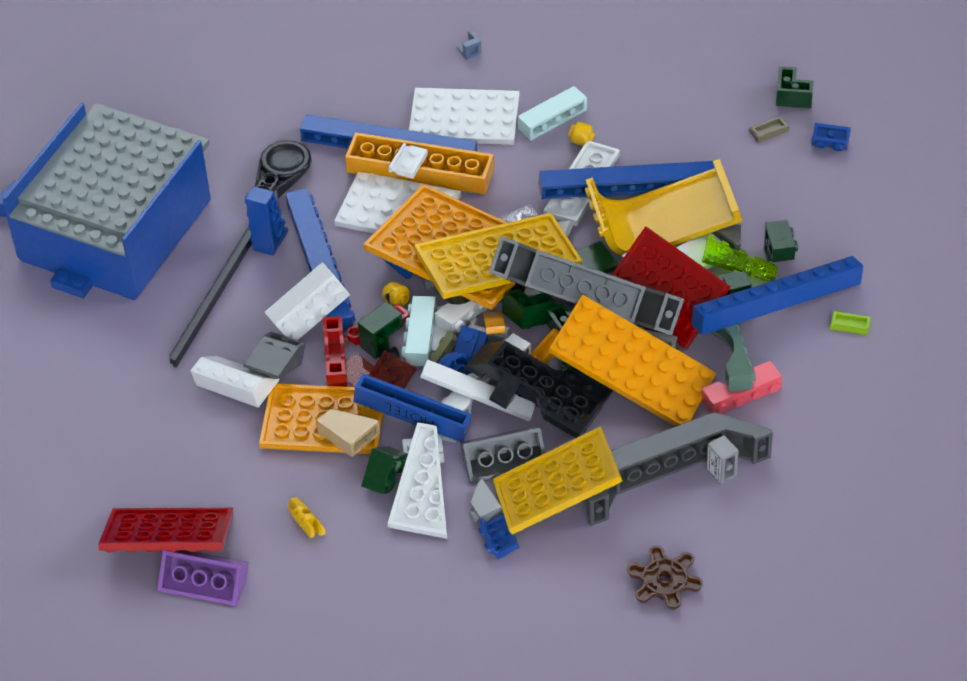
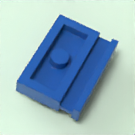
[453,325,490,358]

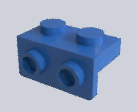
[811,123,851,151]
[479,513,520,559]

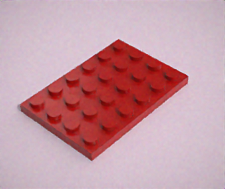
[612,226,731,349]
[98,507,233,553]

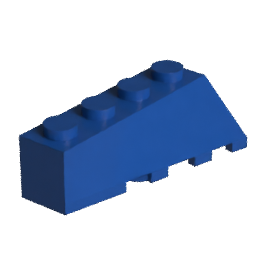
[245,186,289,256]

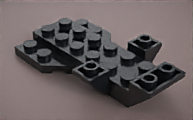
[465,341,614,438]

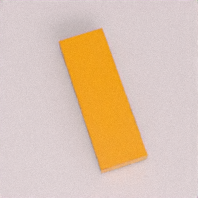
[483,311,506,334]

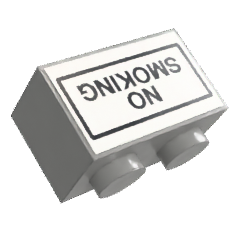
[707,435,739,484]

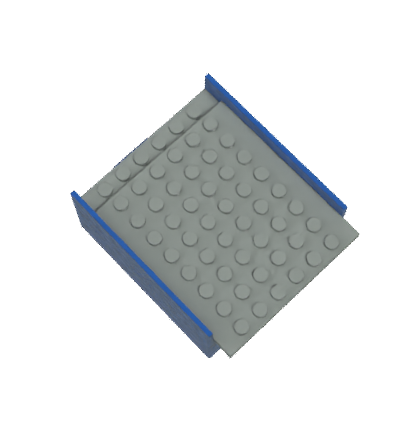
[2,103,211,300]

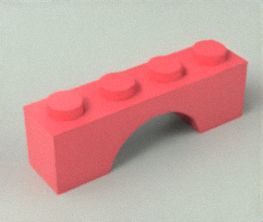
[701,361,782,414]

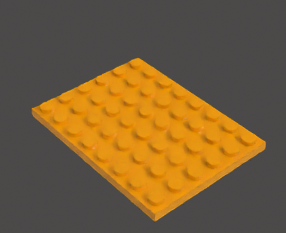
[363,184,516,310]

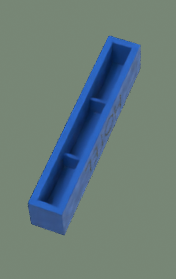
[353,374,472,442]

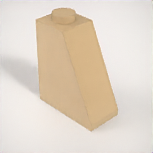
[317,409,380,457]

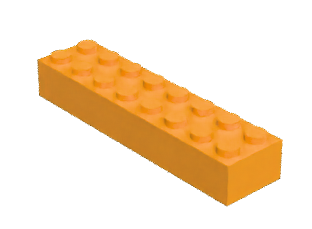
[345,132,495,195]

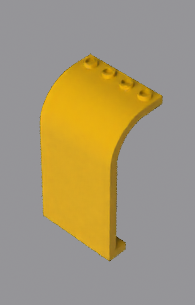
[585,159,743,256]

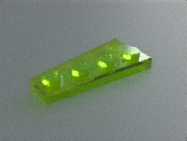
[702,234,778,282]

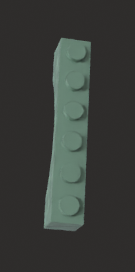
[710,323,756,392]

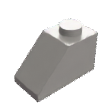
[469,479,502,527]

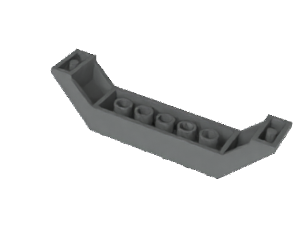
[489,236,684,336]
[588,412,773,526]

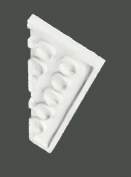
[388,422,447,539]

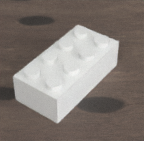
[265,262,350,340]

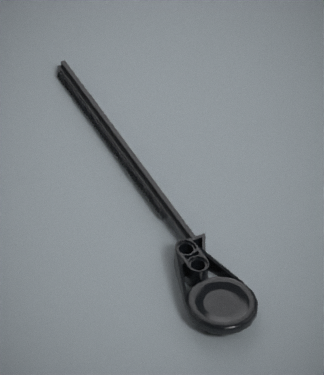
[169,140,312,368]

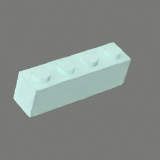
[518,86,587,141]
[402,296,437,366]

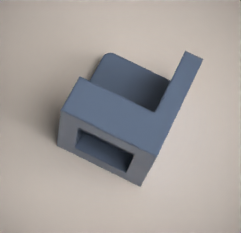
[457,30,482,60]

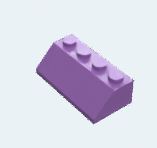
[157,550,249,606]

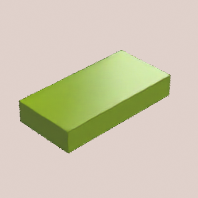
[830,311,871,335]

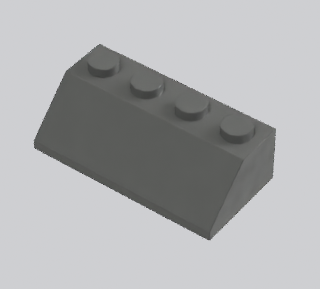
[460,426,545,483]

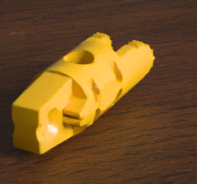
[288,497,326,538]

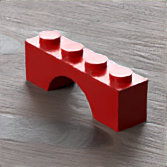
[323,316,347,387]

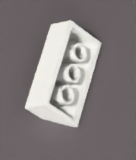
[190,356,279,408]

